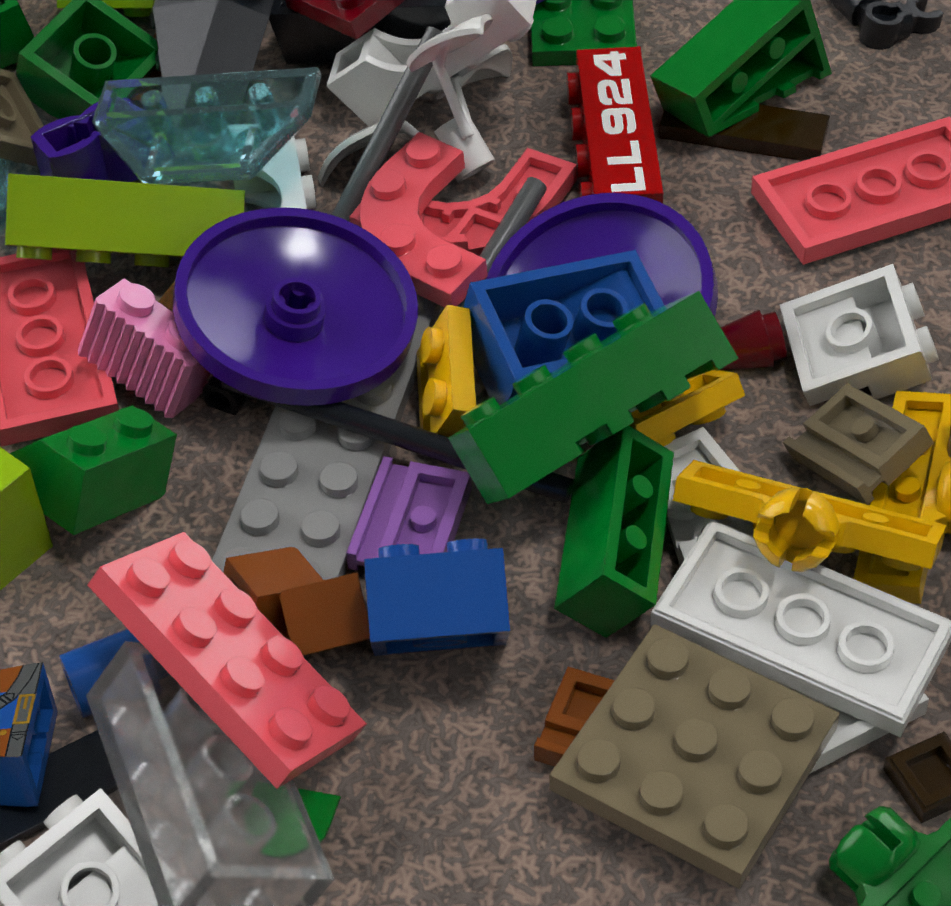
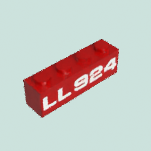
[566,46,664,203]

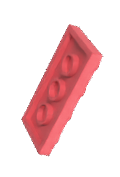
[751,116,951,265]
[0,249,119,447]
[87,532,367,789]

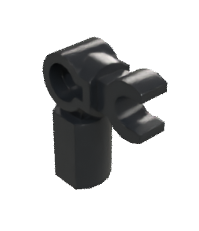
[829,0,944,50]

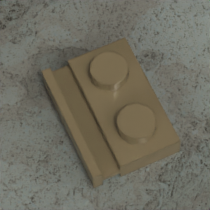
[782,383,934,505]

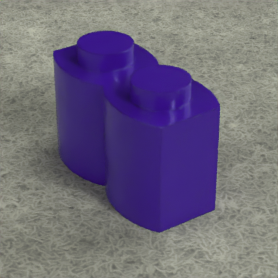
[31,94,158,182]

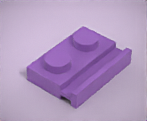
[346,456,472,570]

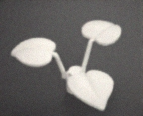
[318,14,513,186]

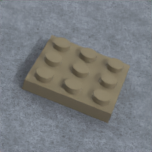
[549,624,840,889]

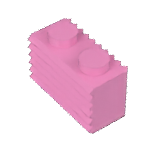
[78,278,211,418]

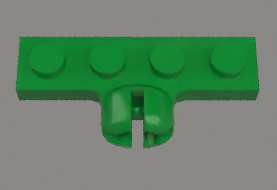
[829,806,951,906]

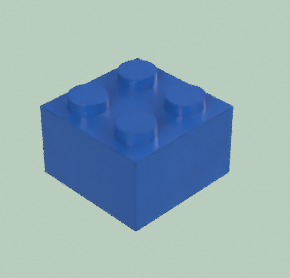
[364,538,510,656]

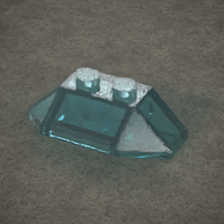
[92,67,321,184]

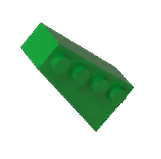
[448,291,738,504]

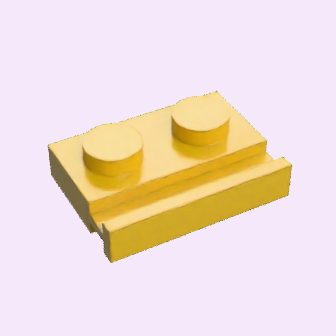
[416,305,476,437]
[629,370,745,446]

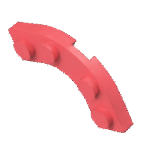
[360,132,488,308]
[349,148,577,256]

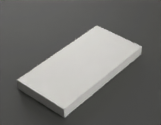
[650,519,951,738]

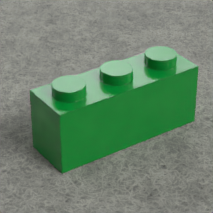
[554,426,674,638]

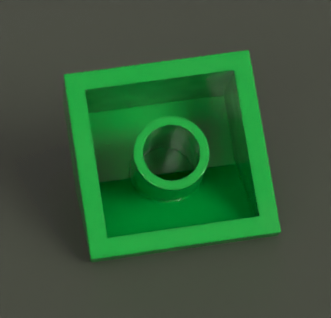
[16,0,158,119]
[10,405,177,535]

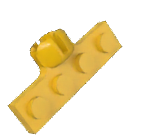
[853,391,951,604]
[672,460,947,572]

